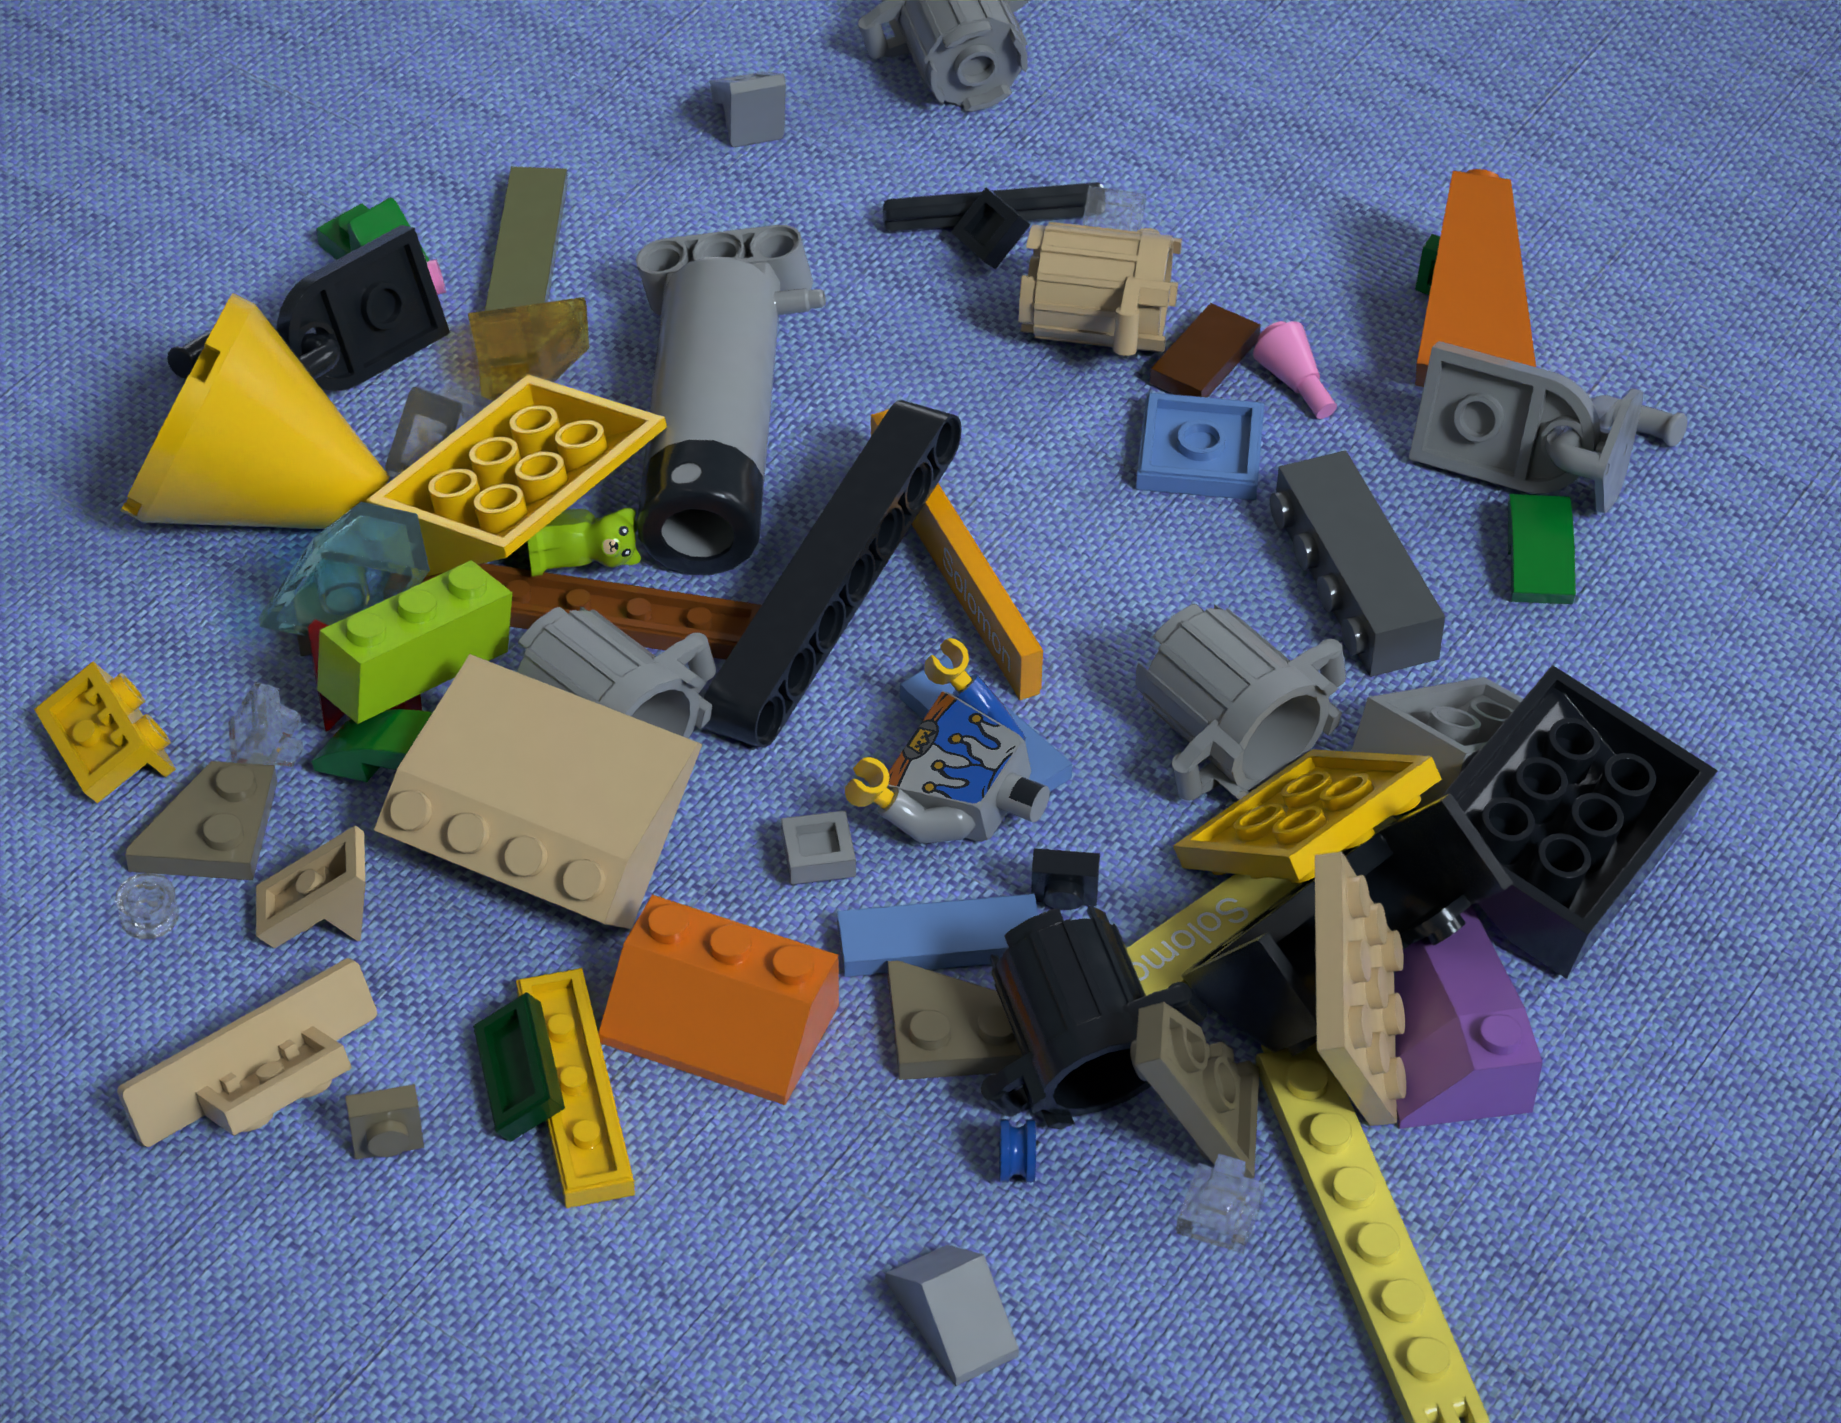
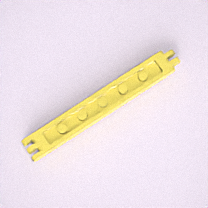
[1255,1042,1490,1423]

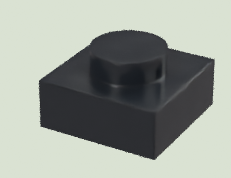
[951,188,1031,270]
[1031,848,1100,910]

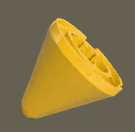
[121,293,390,531]

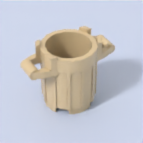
[1019,222,1182,356]

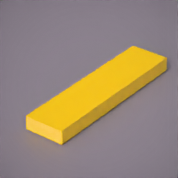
[516,968,635,1208]

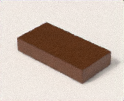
[1150,303,1261,398]

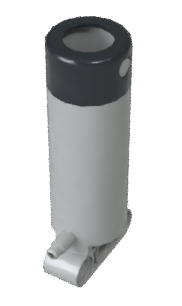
[636,225,826,575]

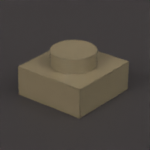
[345,1084,424,1160]

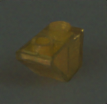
[468,297,589,404]

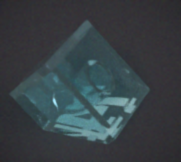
[258,502,430,637]

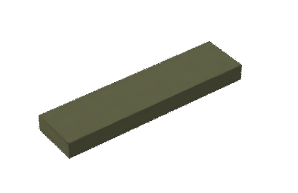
[483,166,568,335]

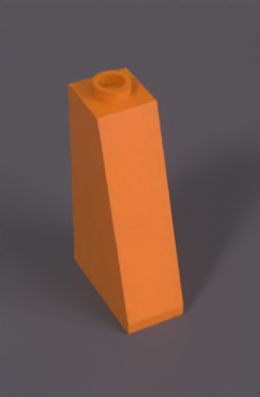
[1415,169,1536,387]

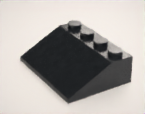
[1439,665,1718,979]

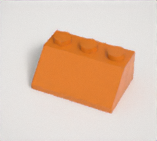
[598,894,839,1105]

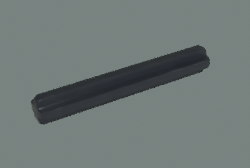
[883,182,1106,233]

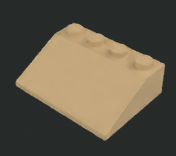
[374,654,703,929]

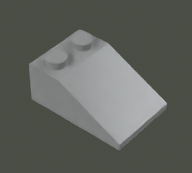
[1351,677,1523,810]

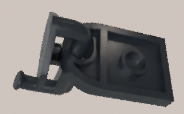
[167,225,450,391]

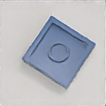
[1136,392,1265,500]

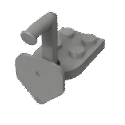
[1409,341,1687,513]

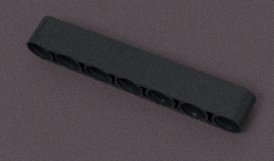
[704,400,962,748]

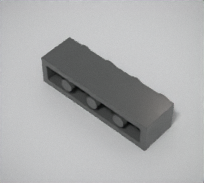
[1270,450,1445,677]

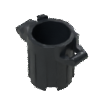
[981,906,1207,1129]

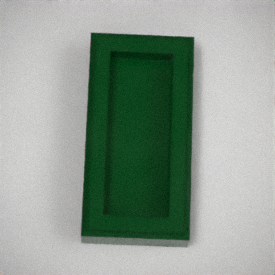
[473,992,565,1142]

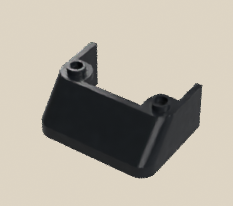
[1181,793,1513,1056]

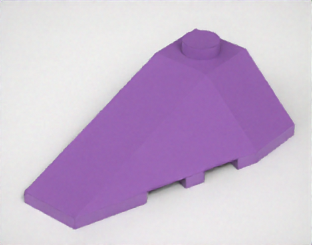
[1394,905,1542,1129]

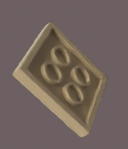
[1315,852,1406,1126]

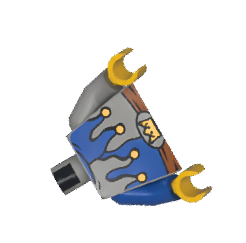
[844,638,1050,844]

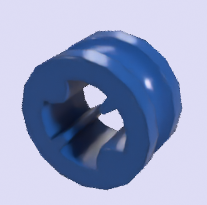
[999,1119,1036,1183]

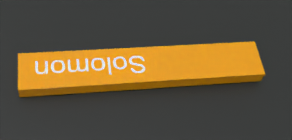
[871,409,1043,700]

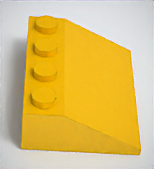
[366,375,667,576]

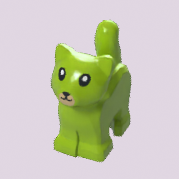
[527,508,641,577]

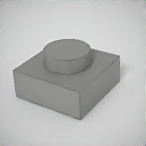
[781,810,856,885]

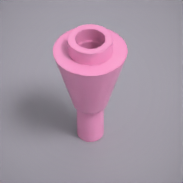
[1253,321,1337,419]

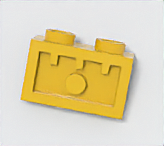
[34,661,176,804]

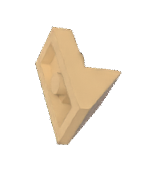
[256,825,366,949]

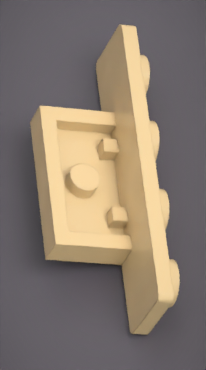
[117,958,377,1147]

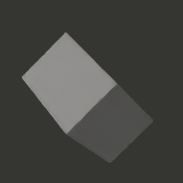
[885,1245,1019,1386]

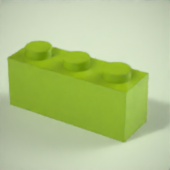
[317,560,512,724]

